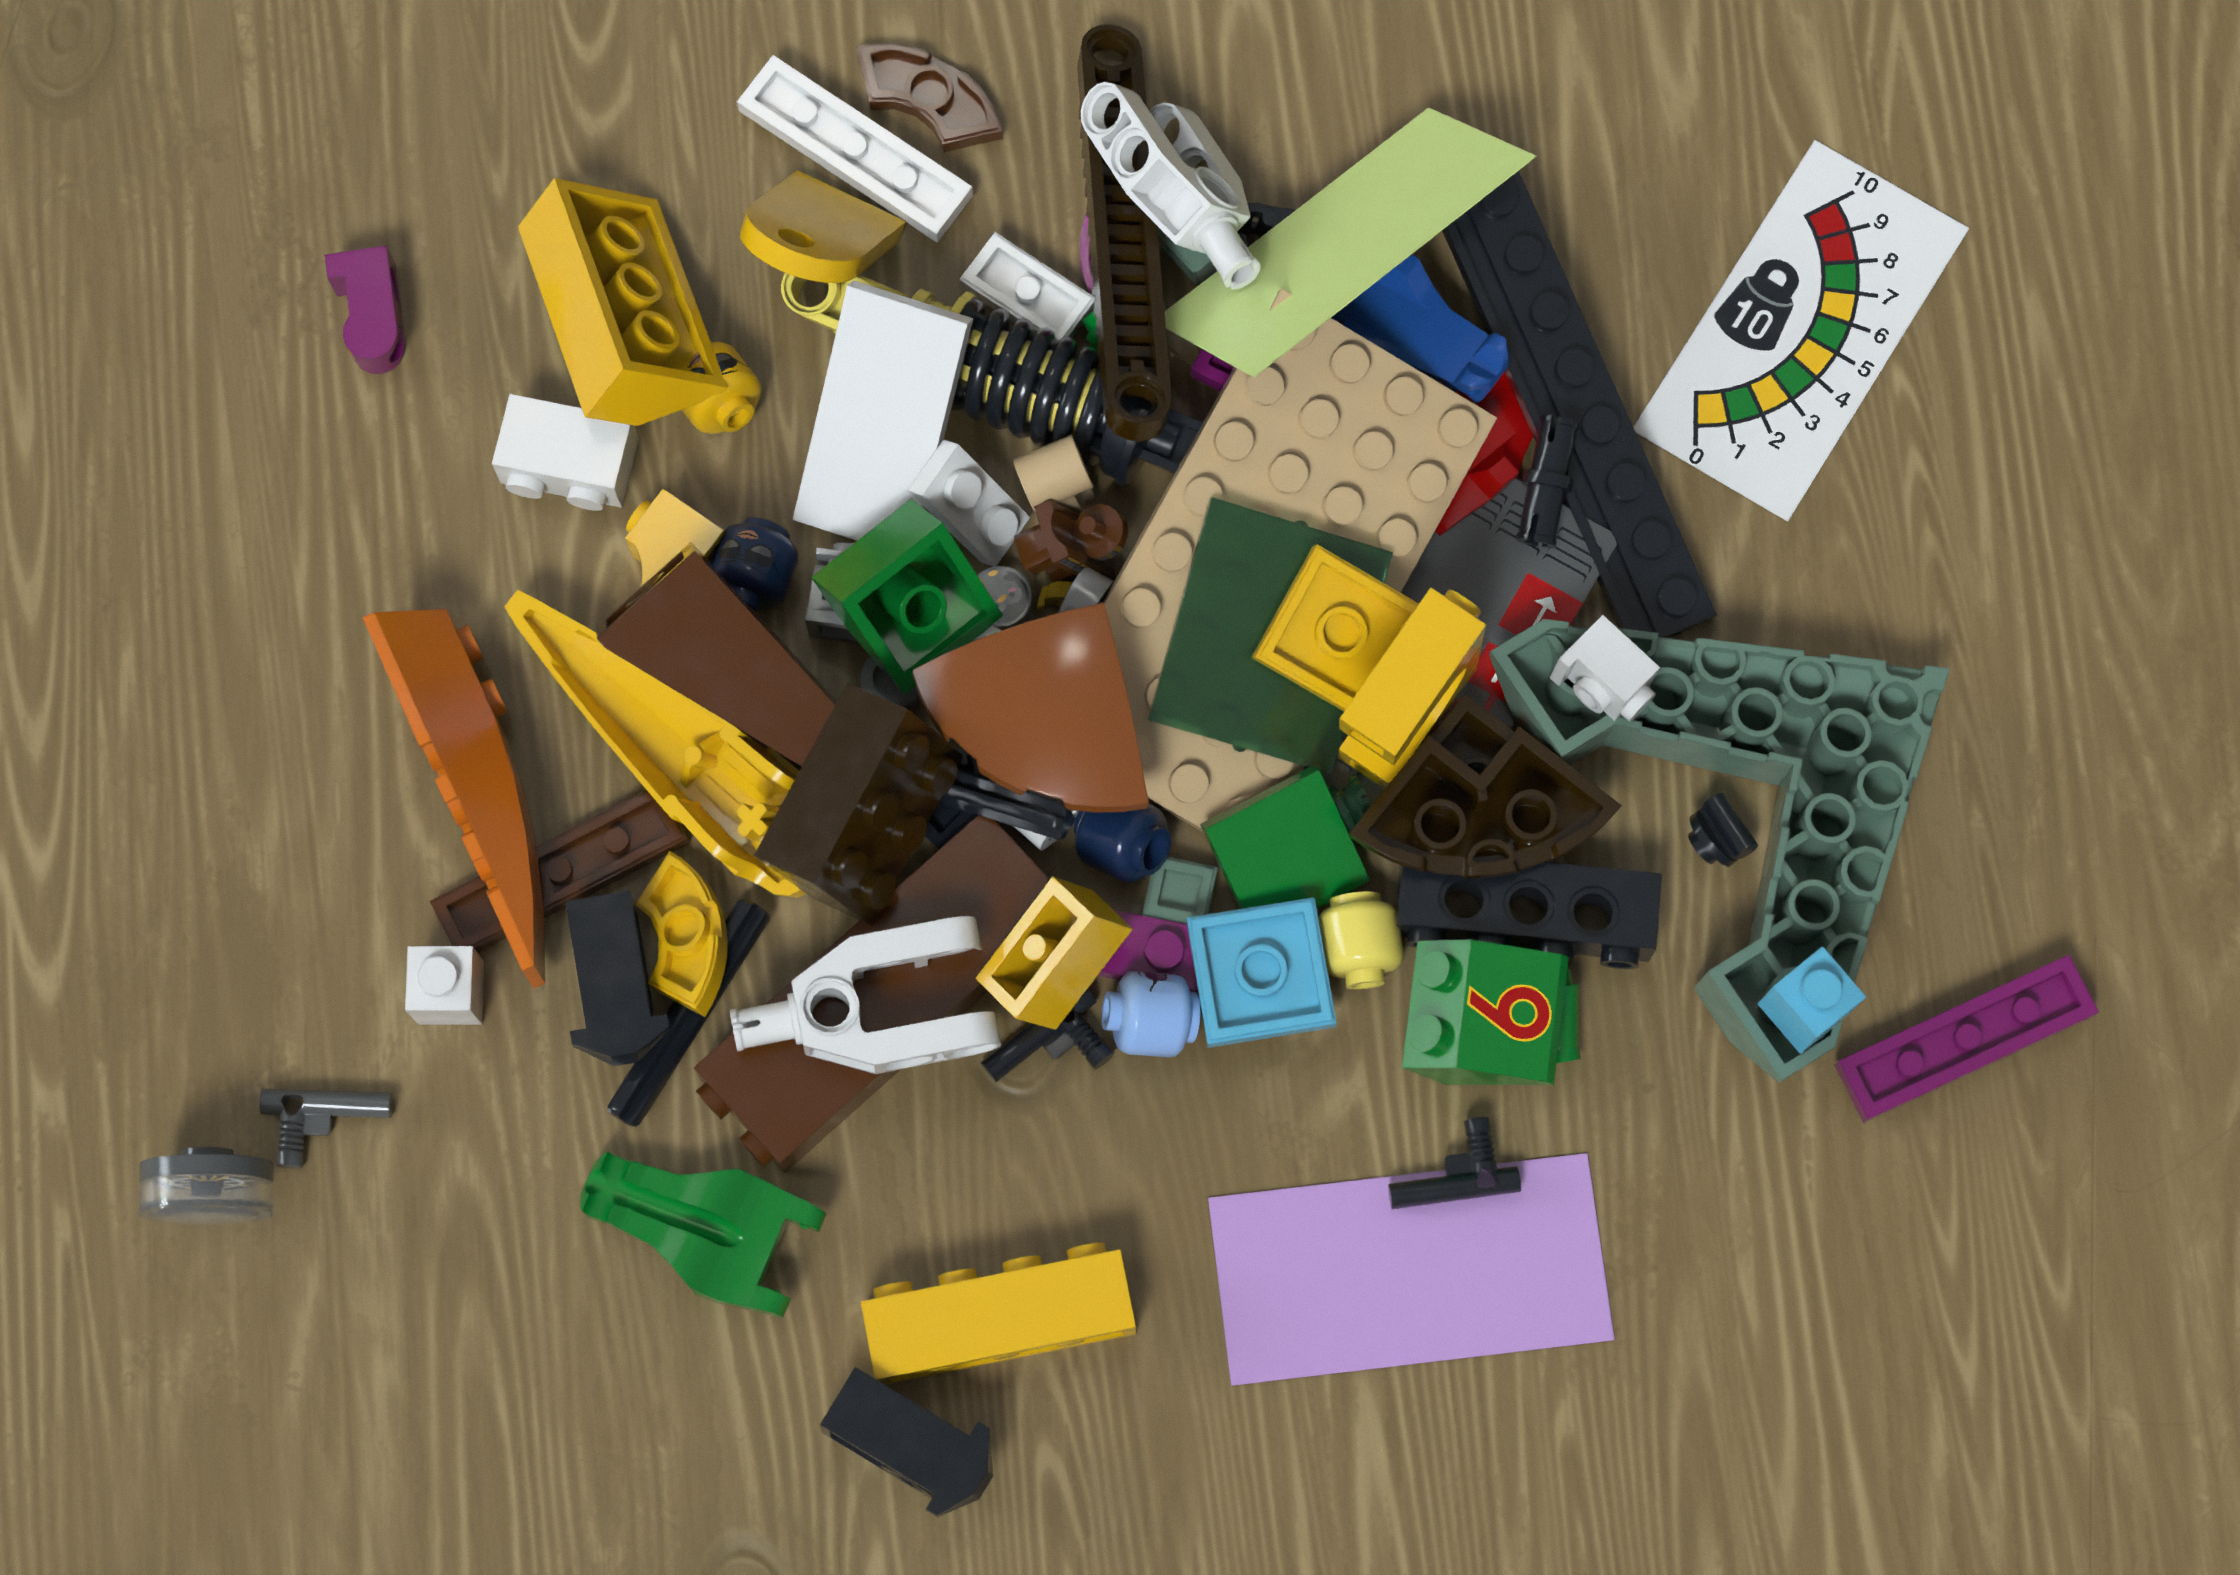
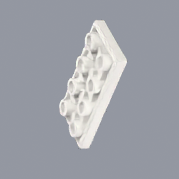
[793,280,973,541]

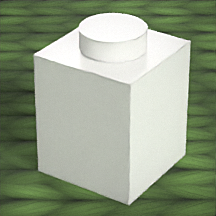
[405,946,485,1025]

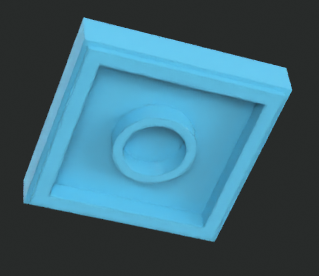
[1186,897,1337,1048]

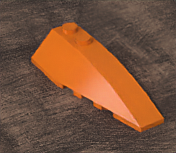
[362,609,546,989]

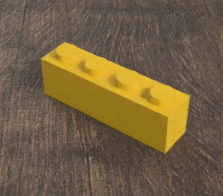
[860,1242,1136,1385]

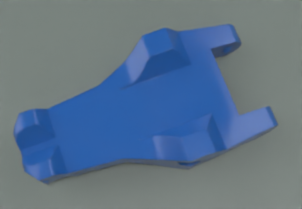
[1331,254,1511,404]

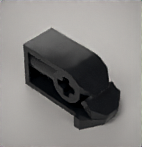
[566,890,671,1067]
[820,1367,993,1517]

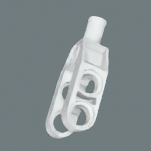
[1081,82,1261,290]
[729,916,1001,1074]

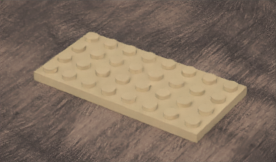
[1103,289,1497,833]

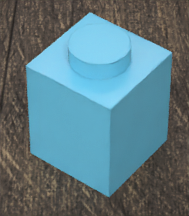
[1758,946,1866,1054]

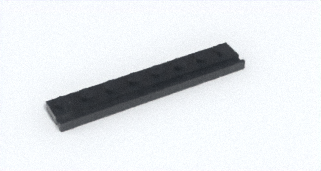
[1442,171,1717,638]

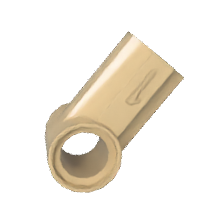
[1013,435,1095,515]

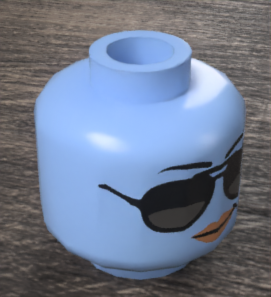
[1101,971,1201,1058]

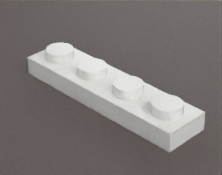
[737,55,973,243]

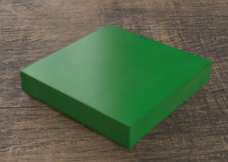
[1200,765,1370,909]

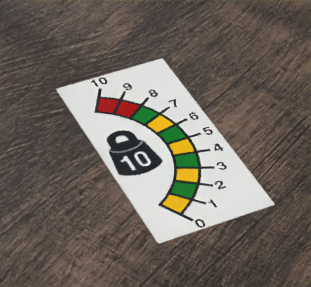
[1633,140,1969,522]

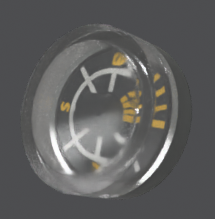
[138,1147,274,1226]

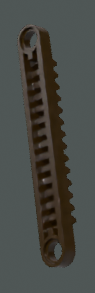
[1077,24,1172,442]

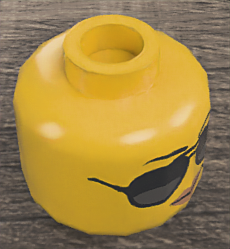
[682,341,761,434]

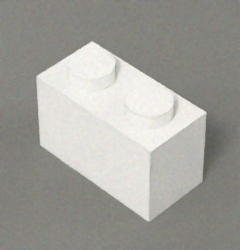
[492,394,639,511]

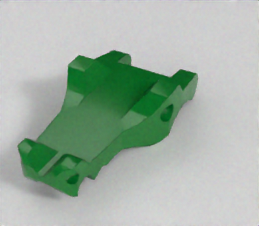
[580,1152,827,1318]

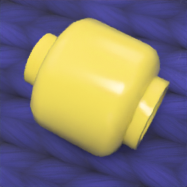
[1318,891,1404,989]

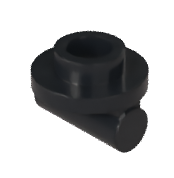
[1688,793,1758,867]

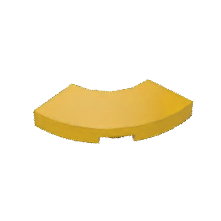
[636,851,728,1017]

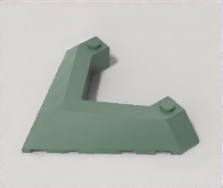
[1489,619,1950,1083]

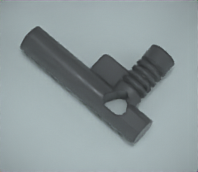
[260,1089,394,1169]

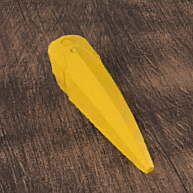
[504,589,806,898]

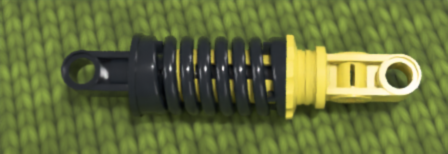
[781,273,1203,487]

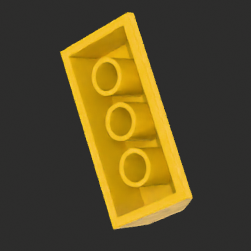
[518,178,728,426]

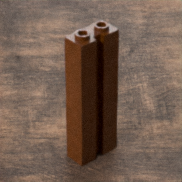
[694,815,1050,1173]

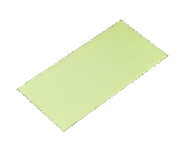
[1165,107,1537,378]

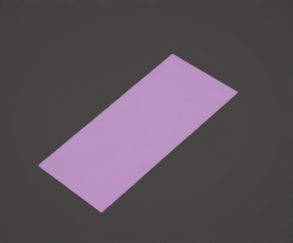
[1208,1153,1615,1386]

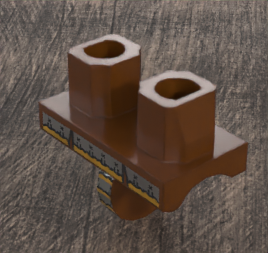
[1014,499,1128,583]

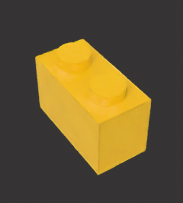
[975,876,1133,1030]

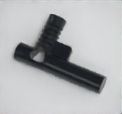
[981,989,1114,1082]
[1388,1117,1521,1209]

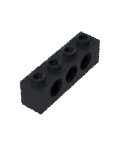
[1396,862,1662,969]

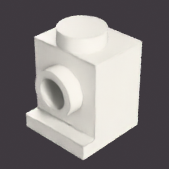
[1550,615,1660,722]

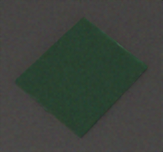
[1147,497,1393,774]

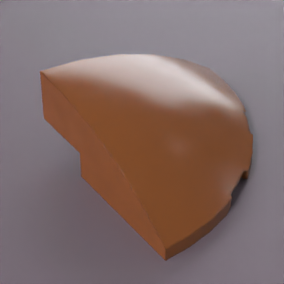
[912,603,1149,813]

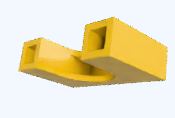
[1338,587,1486,790]

